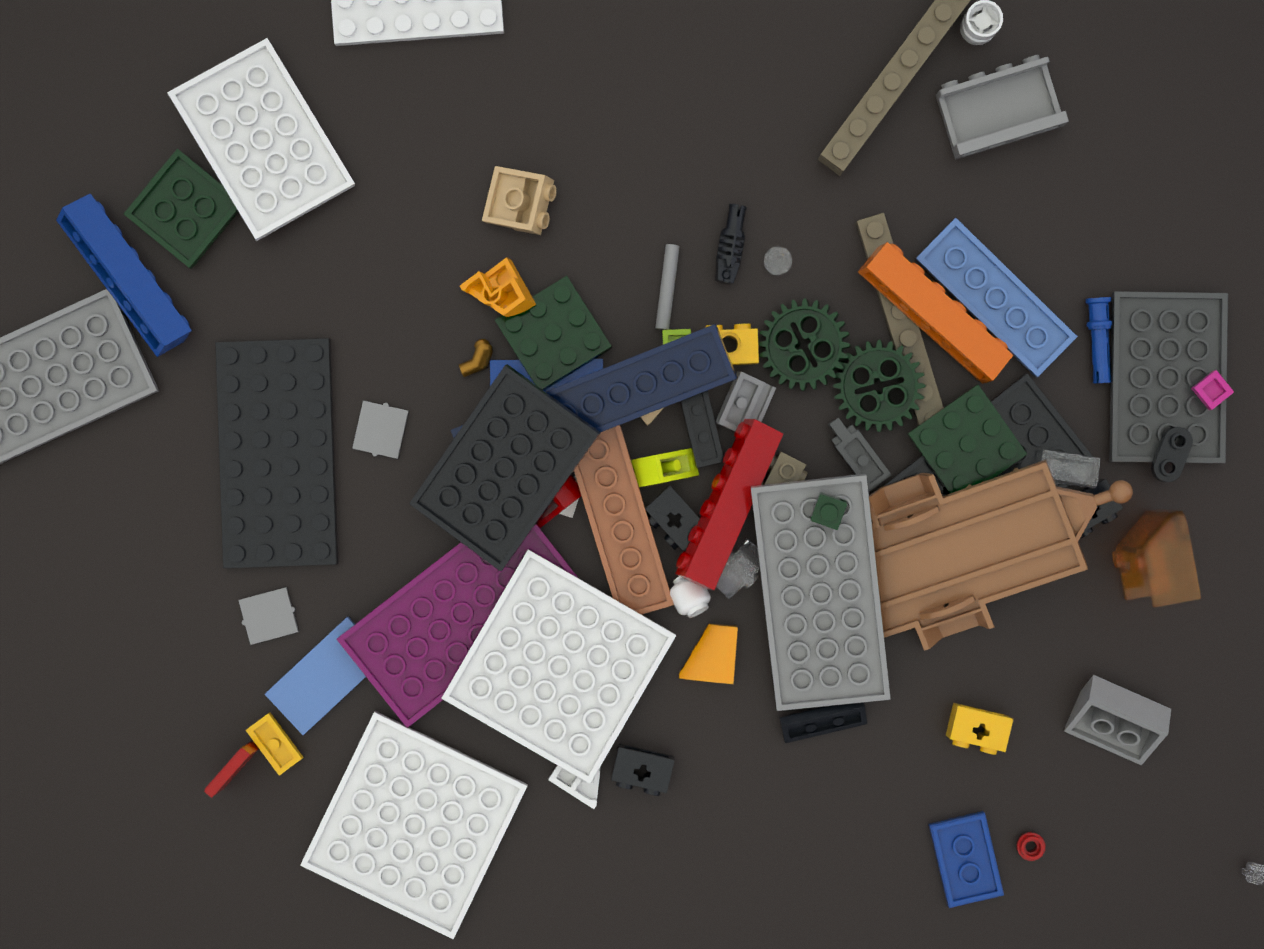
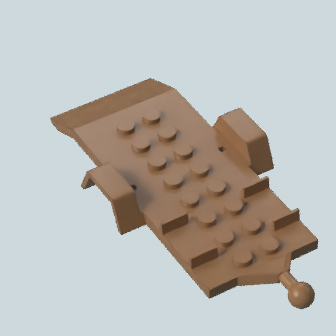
[869,460,1133,651]

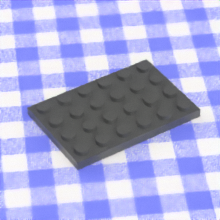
[1109,291,1228,463]

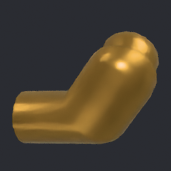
[459,339,493,377]

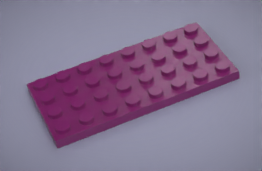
[336,524,578,728]

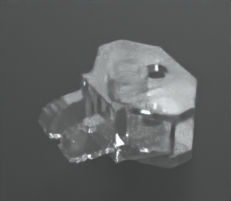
[716,538,760,599]

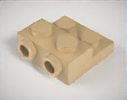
[482,166,557,235]

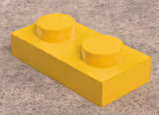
[246,712,304,776]

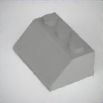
[1064,675,1171,765]

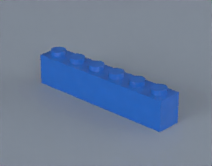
[56,194,192,357]

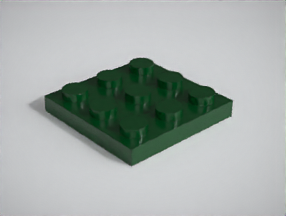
[124,148,238,269]
[495,276,612,391]
[907,384,1027,494]

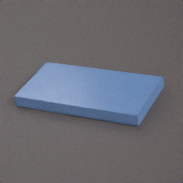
[265,616,366,735]

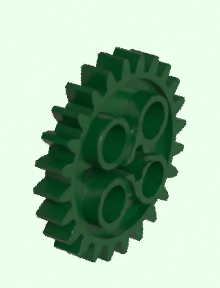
[758,298,851,391]
[833,340,926,432]

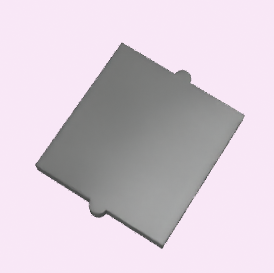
[352,401,409,459]
[238,587,299,645]

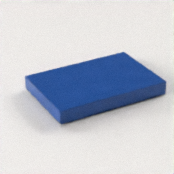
[929,811,1004,908]

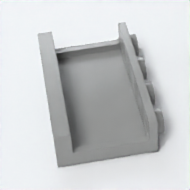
[935,55,1069,160]

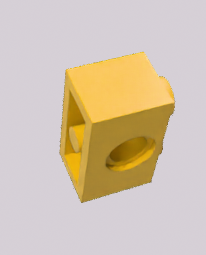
[706,324,759,365]

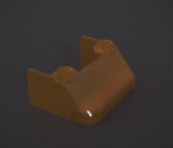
[1113,509,1201,607]

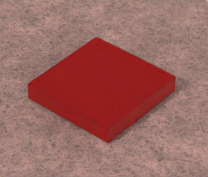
[204,741,259,798]

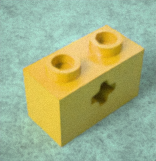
[946,703,1013,755]

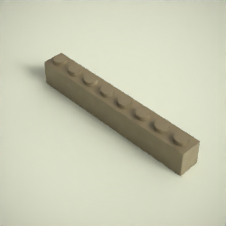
[817,0,971,176]

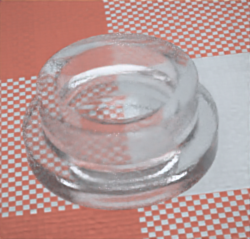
[764,247,792,275]
[1241,862,1264,885]

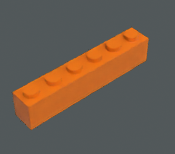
[858,242,1013,384]

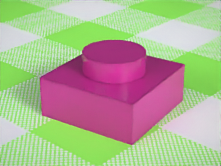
[1191,370,1234,410]

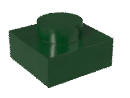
[810,492,848,530]

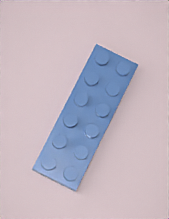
[915,218,1078,378]

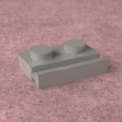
[715,371,776,431]

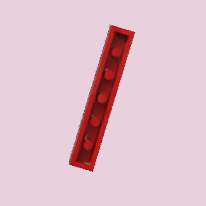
[675,419,783,590]

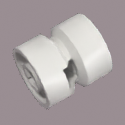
[960,0,1003,45]

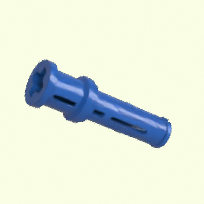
[1085,297,1112,383]

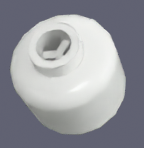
[670,576,711,618]

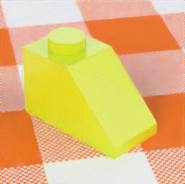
[631,448,699,487]

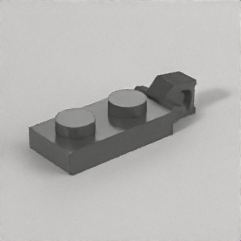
[828,417,891,492]

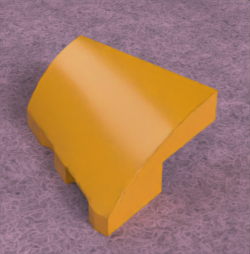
[460,257,536,317]
[679,624,738,684]

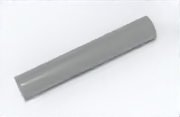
[655,244,680,330]

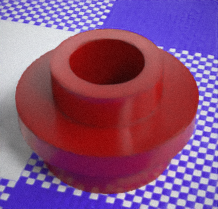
[1016,832,1046,861]

